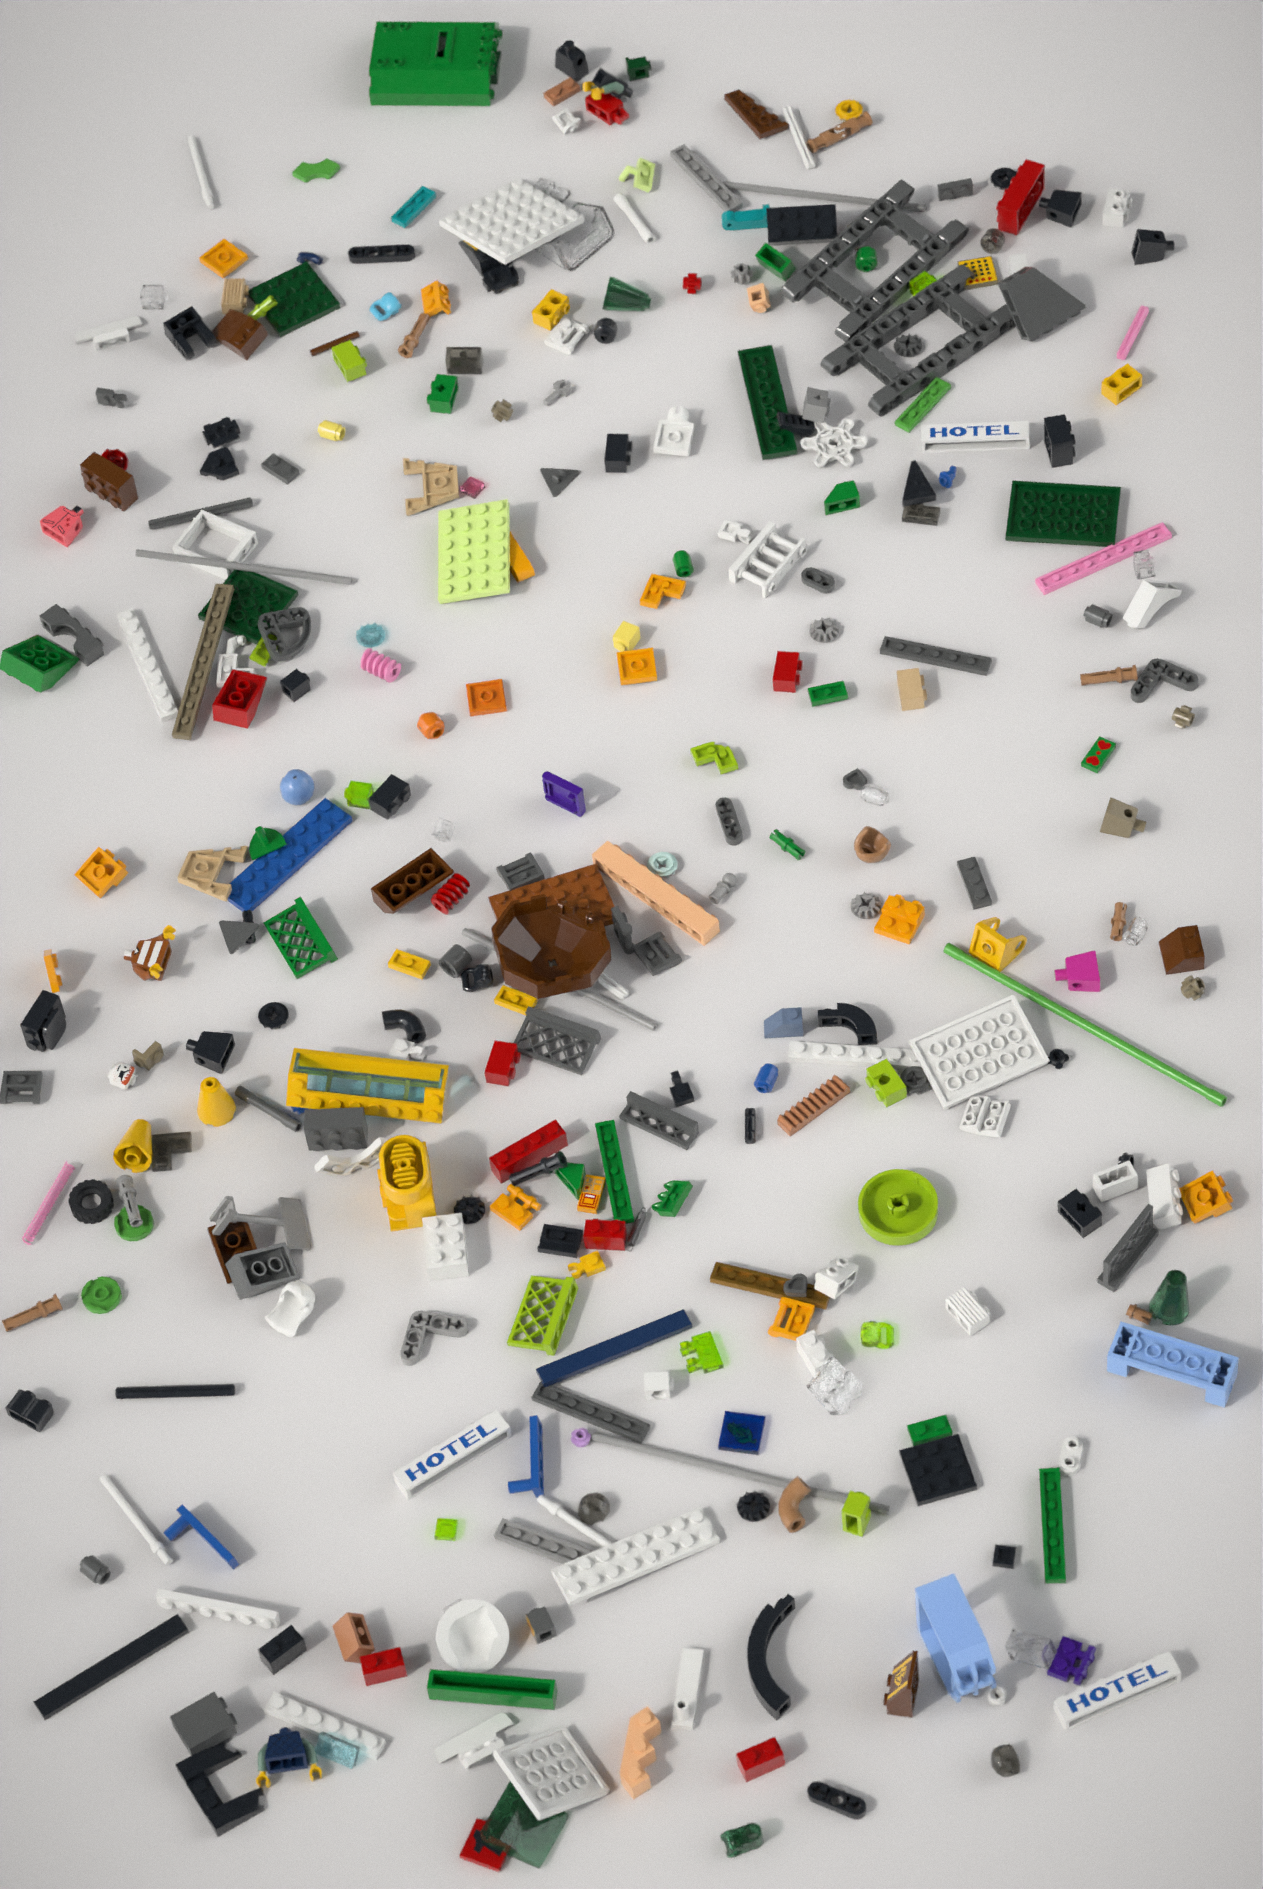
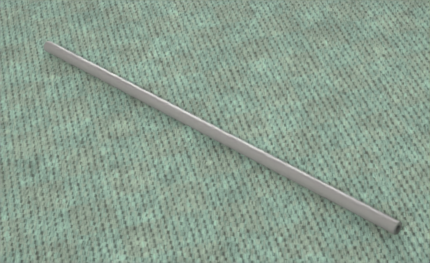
[592,1432,890,1514]

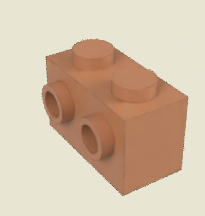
[332,1612,375,1663]

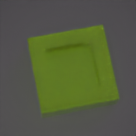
[434,1518,458,1541]

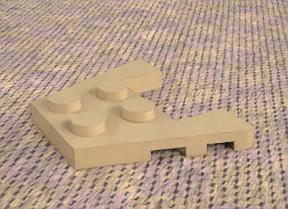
[403,458,459,516]
[178,846,249,901]

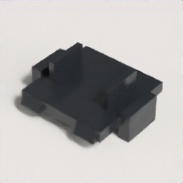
[482,264,519,294]
[202,417,240,448]

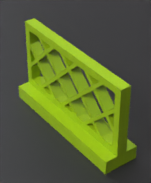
[507,1275,579,1356]

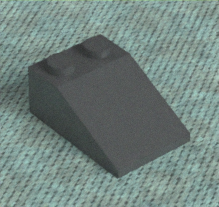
[225,1242,300,1300]

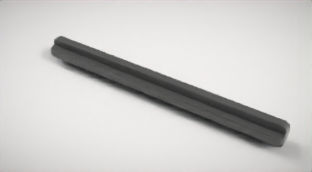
[148,497,253,530]

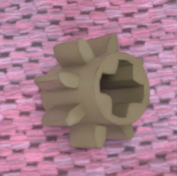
[491,399,513,422]
[1172,705,1195,729]
[1181,975,1205,1001]

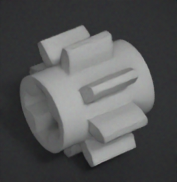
[731,263,753,285]

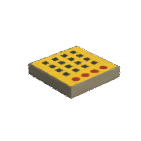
[957,256,998,290]

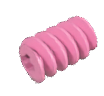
[360,648,401,683]

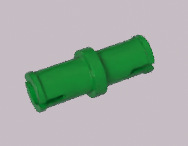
[769,829,805,860]

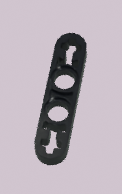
[348,244,415,264]

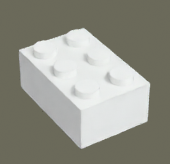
[422,1213,469,1281]

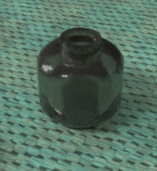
[980,228,1005,254]

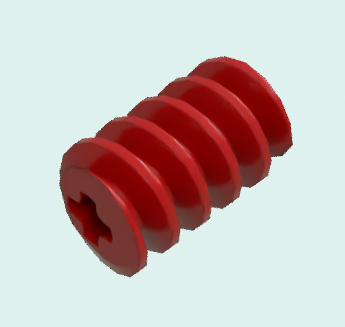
[431,873,470,915]

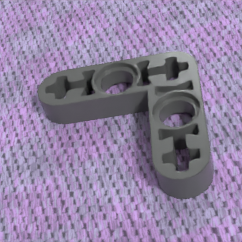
[1131,658,1198,703]

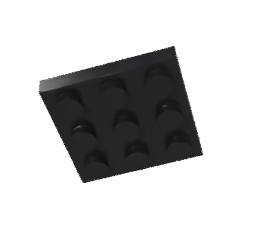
[899,1434,977,1506]

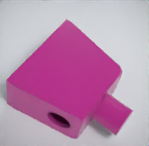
[1054,951,1100,992]

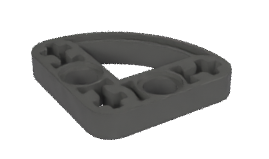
[258,607,311,662]

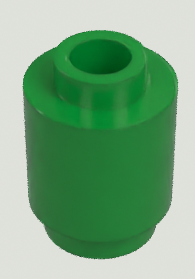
[673,550,694,578]

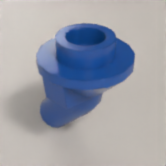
[939,466,957,488]

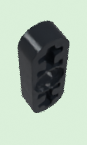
[807,1781,867,1820]

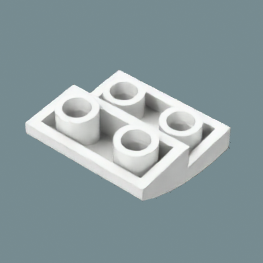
[959,1096,1011,1137]

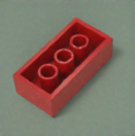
[996,159,1045,236]

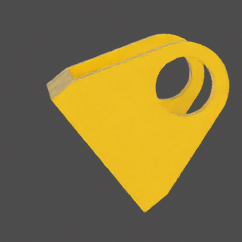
[969,917,1027,972]

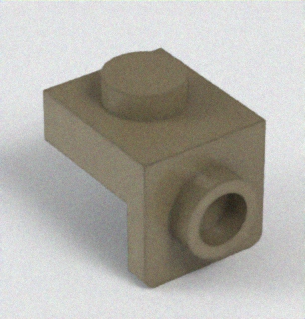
[132,1041,164,1071]

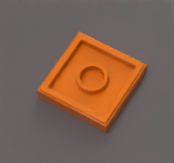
[466,679,507,717]

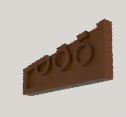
[724,89,789,139]

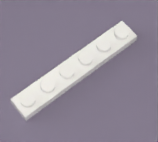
[156,1588,280,1628]
[264,1692,386,1760]

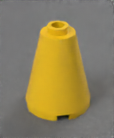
[197,1077,236,1127]
[113,1119,152,1173]

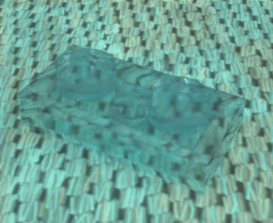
[315,1732,360,1769]

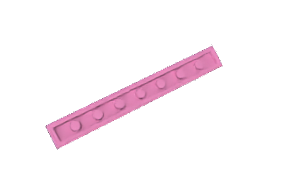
[1035,522,1172,595]

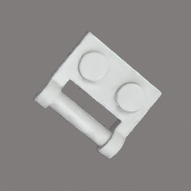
[545,317,590,355]

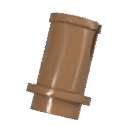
[1126,1304,1154,1325]

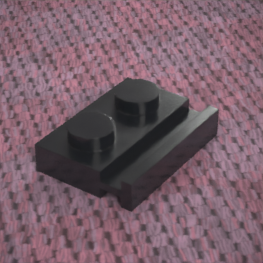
[537,1224,583,1258]

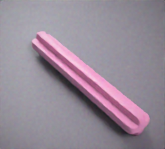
[1117,305,1149,360]

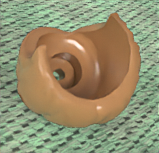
[854,826,891,863]

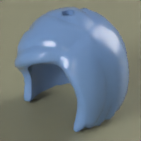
[280,769,315,806]

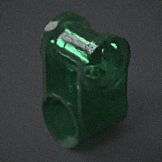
[720,1823,764,1858]

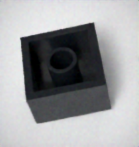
[1044,414,1076,468]

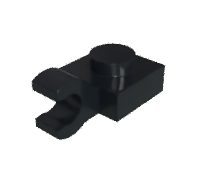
[670,1070,695,1107]

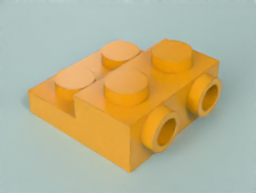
[74,847,129,898]
[874,894,925,945]
[1179,1170,1233,1224]

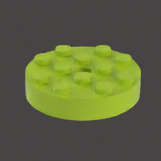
[858,1169,938,1246]

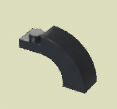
[818,1003,877,1045]

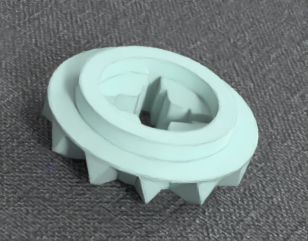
[647,852,678,878]

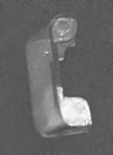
[535,202,614,271]

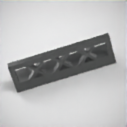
[619,1091,699,1150]

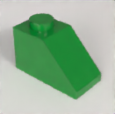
[824,480,860,516]

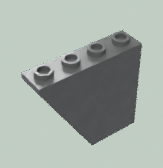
[998,267,1086,342]

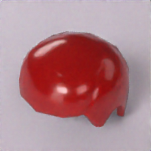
[101,449,129,471]

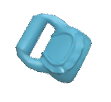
[370,292,401,321]

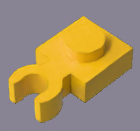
[568,1250,606,1279]

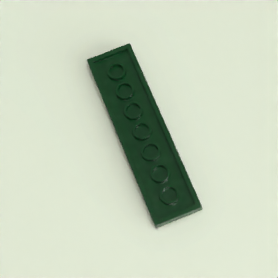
[737,345,798,460]

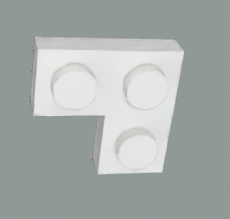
[216,654,255,687]

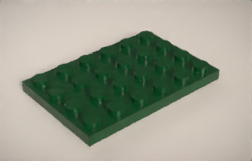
[1005,480,1121,547]

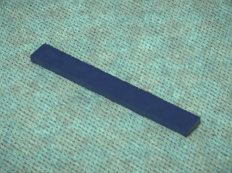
[536,1309,692,1388]

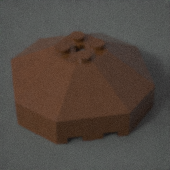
[491,894,611,999]

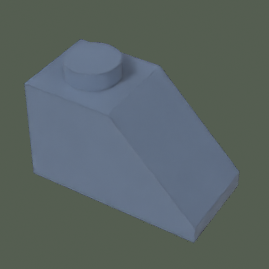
[764,1007,803,1039]

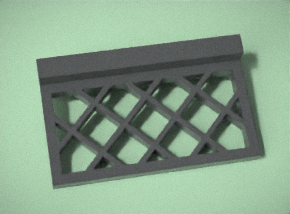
[514,1006,601,1075]
[1097,1204,1159,1292]

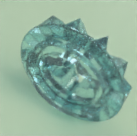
[356,623,385,648]

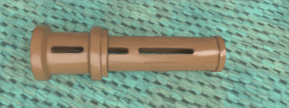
[398,313,430,358]
[1080,665,1138,686]
[2,1294,63,1332]

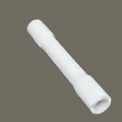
[614,193,655,244]

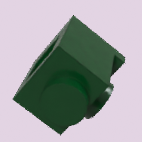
[625,56,651,81]

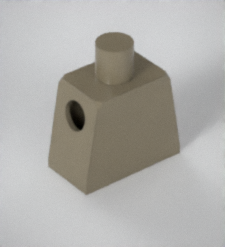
[1100,797,1147,838]

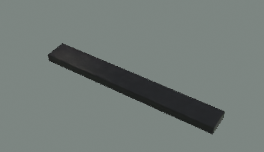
[34,1614,189,1720]

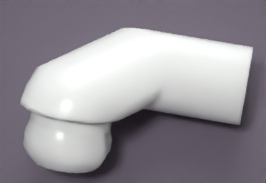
[225,635,246,654]

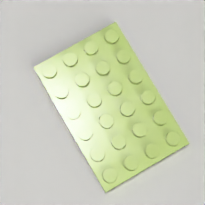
[438,499,510,604]

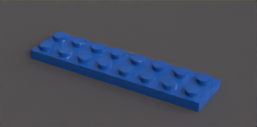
[227,798,353,912]

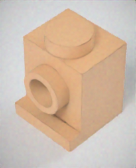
[747,283,771,313]

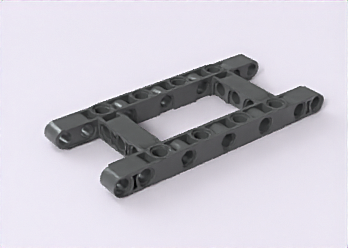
[780,179,969,342]
[821,265,1016,417]

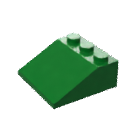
[0,635,79,693]

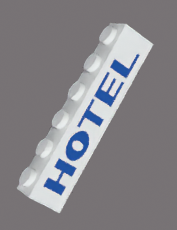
[921,421,1029,453]
[393,1410,512,1500]
[1054,1651,1181,1731]

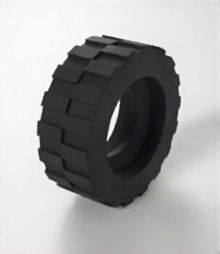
[68,1179,114,1224]

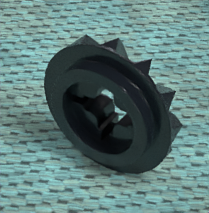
[991,167,1017,190]
[258,1002,289,1030]
[454,1194,485,1224]
[737,1490,770,1522]

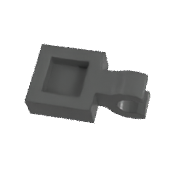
[95,387,127,408]

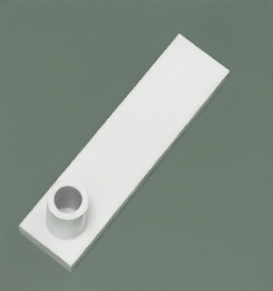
[671,1648,704,1730]

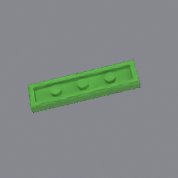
[895,377,951,433]

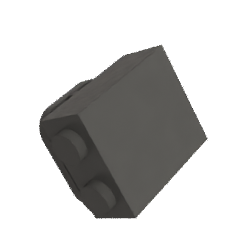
[170,1692,238,1756]

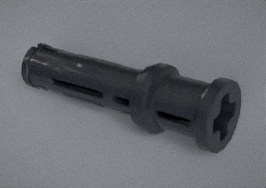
[509,1151,567,1186]

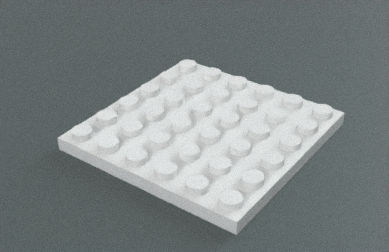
[439,178,585,264]

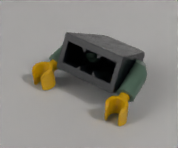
[582,68,633,100]

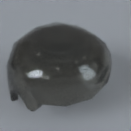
[577,1492,610,1525]
[991,1744,1020,1777]

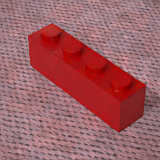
[489,1119,568,1184]

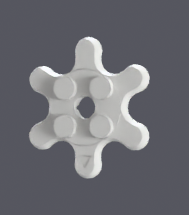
[800,419,867,468]

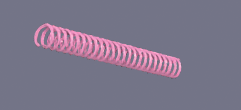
[22,1161,75,1245]

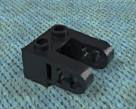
[163,306,217,360]

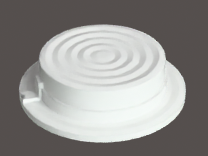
[436,1599,509,1673]

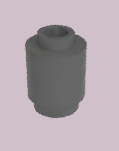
[1083,604,1112,628]
[80,1555,111,1585]

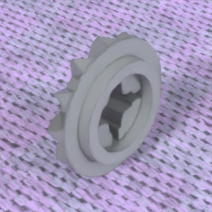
[809,618,839,643]
[851,892,881,919]

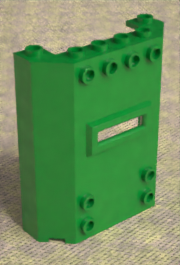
[369,21,503,106]

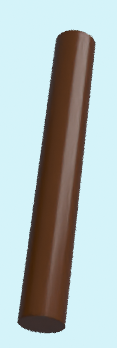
[309,331,360,356]

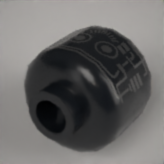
[594,318,618,344]

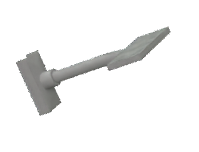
[210,1196,311,1251]

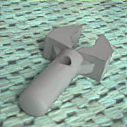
[543,380,571,406]

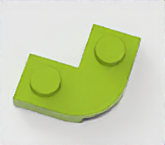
[690,742,738,775]

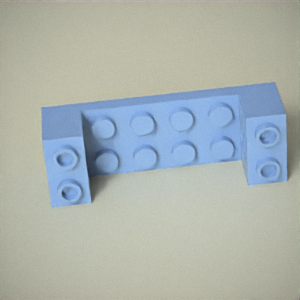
[1107,1322,1239,1408]

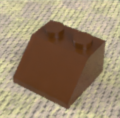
[1159,925,1205,975]

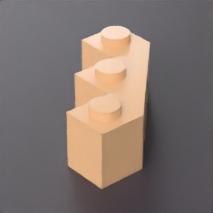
[620,1706,661,1799]

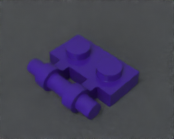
[1047,1636,1096,1686]

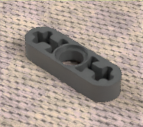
[716,797,743,846]

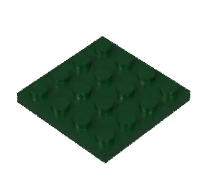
[248,261,341,338]
[198,569,298,645]

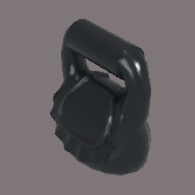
[461,964,494,992]

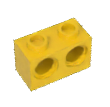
[532,289,570,331]
[1101,364,1142,405]

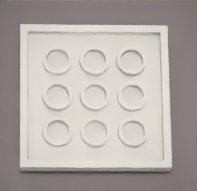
[493,1725,610,1821]

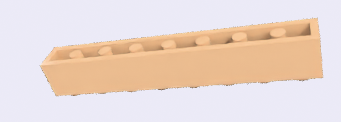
[592,841,720,946]

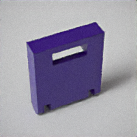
[542,771,586,817]

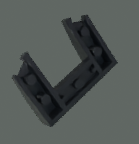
[175,1743,265,1837]

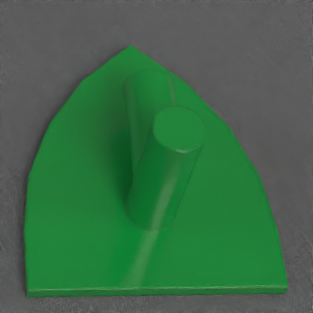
[249,826,287,861]

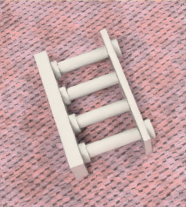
[729,521,807,599]

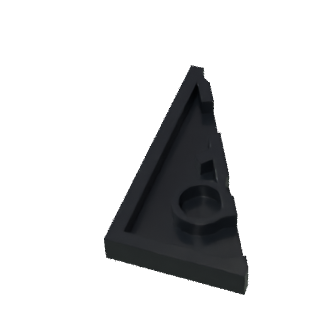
[902,460,936,507]

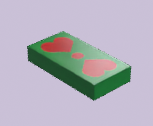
[1081,736,1116,774]

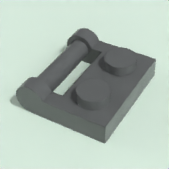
[496,852,545,891]
[611,906,634,955]
[633,932,682,976]
[0,1071,43,1104]

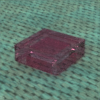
[460,476,485,499]

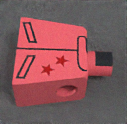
[40,505,84,547]

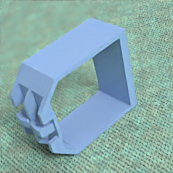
[915,1573,996,1703]

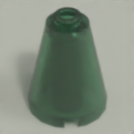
[602,276,651,311]
[1148,1270,1189,1325]

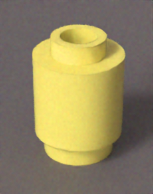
[318,420,346,441]

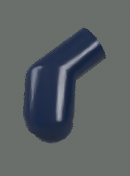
[296,252,323,265]

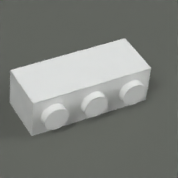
[1146,1164,1183,1230]

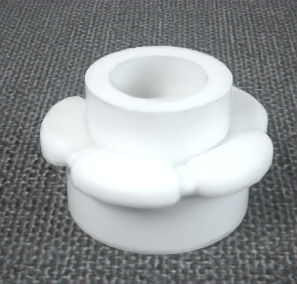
[986,1685,1007,1706]

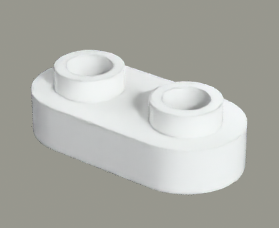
[1058,1436,1083,1477]

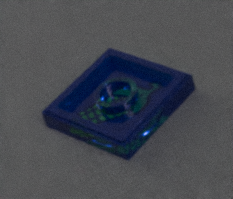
[718,1411,766,1455]

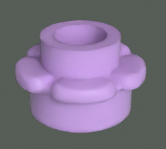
[571,1428,591,1448]

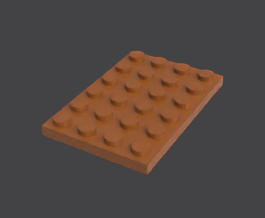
[488,864,615,927]

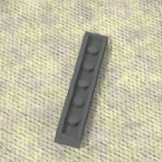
[880,636,992,676]
[532,1381,650,1444]

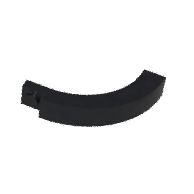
[747,1594,795,1720]

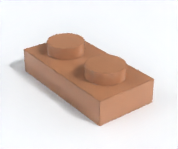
[543,77,581,107]

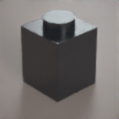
[280,669,311,702]

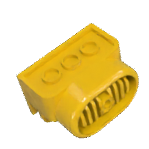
[377,1135,437,1232]

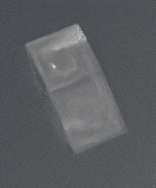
[533,178,571,204]

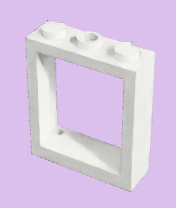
[173,510,258,579]

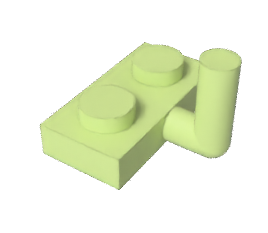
[619,158,655,193]

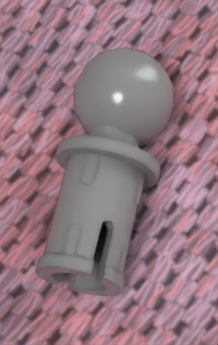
[708,873,737,904]

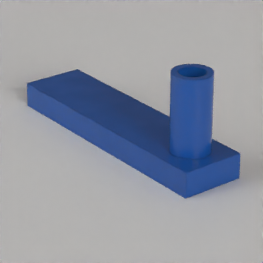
[508,1415,544,1498]
[163,1504,239,1570]

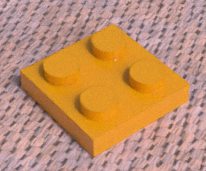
[199,239,248,279]
[617,648,657,685]

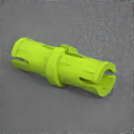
[248,295,277,321]

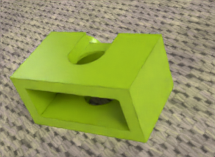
[865,1058,907,1108]
[841,1490,871,1537]

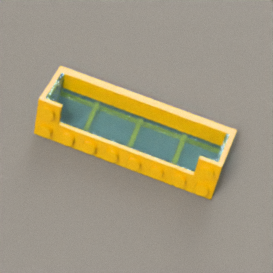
[286,1048,449,1124]

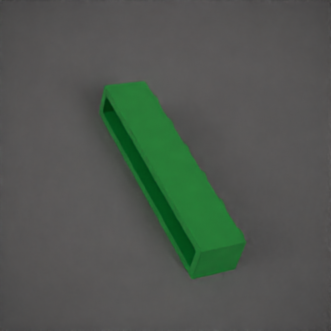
[427,1669,557,1710]

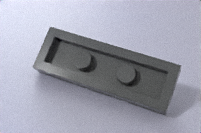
[957,857,992,910]

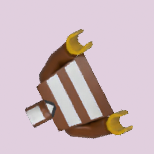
[124,925,176,981]

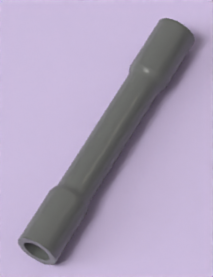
[234,1086,302,1132]

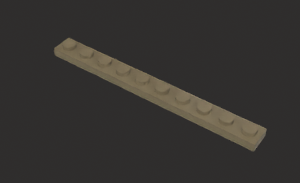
[172,583,234,740]

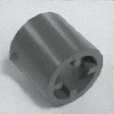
[439,944,472,978]

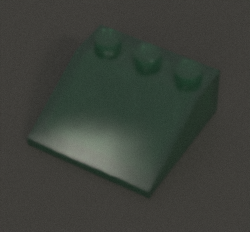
[480,1781,569,1869]

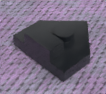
[200,446,239,481]

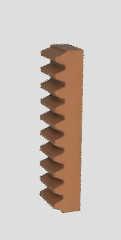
[777,1075,850,1137]

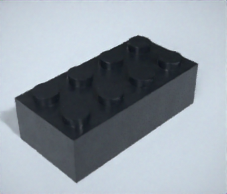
[766,204,837,246]

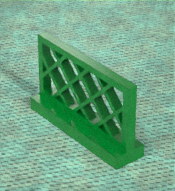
[263,896,338,979]

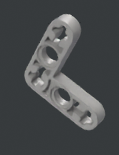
[400,1311,468,1366]

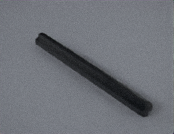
[115,1384,236,1399]

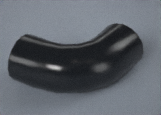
[382,1009,426,1043]

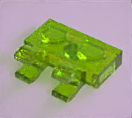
[679,1331,724,1374]

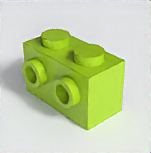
[331,340,367,382]

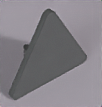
[540,468,579,497]
[219,920,259,954]

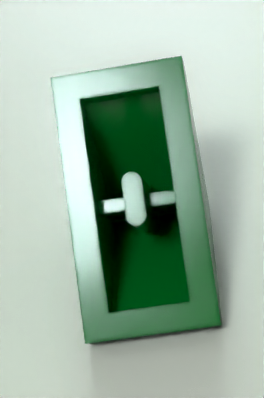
[555,1162,586,1200]

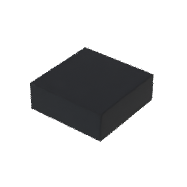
[992,1544,1016,1569]

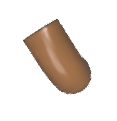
[779,1476,811,1533]

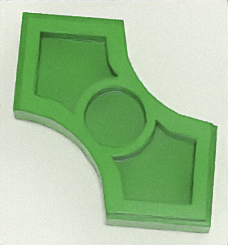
[292,158,340,183]

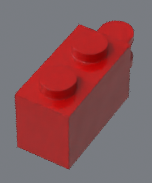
[585,93,629,126]

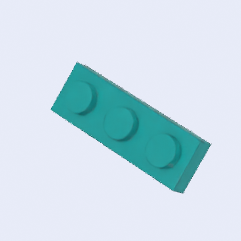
[391,186,436,228]

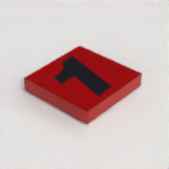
[459,1818,517,1872]

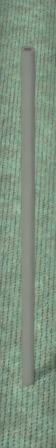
[723,181,926,212]
[136,549,351,585]
[462,928,657,1031]

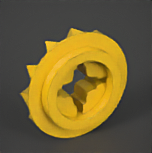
[835,100,863,121]

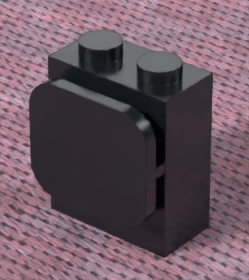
[20,990,66,1052]

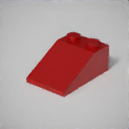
[212,669,267,729]

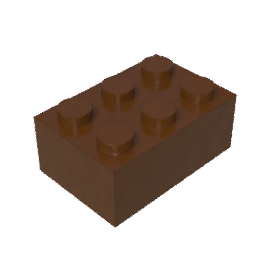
[80,452,139,512]

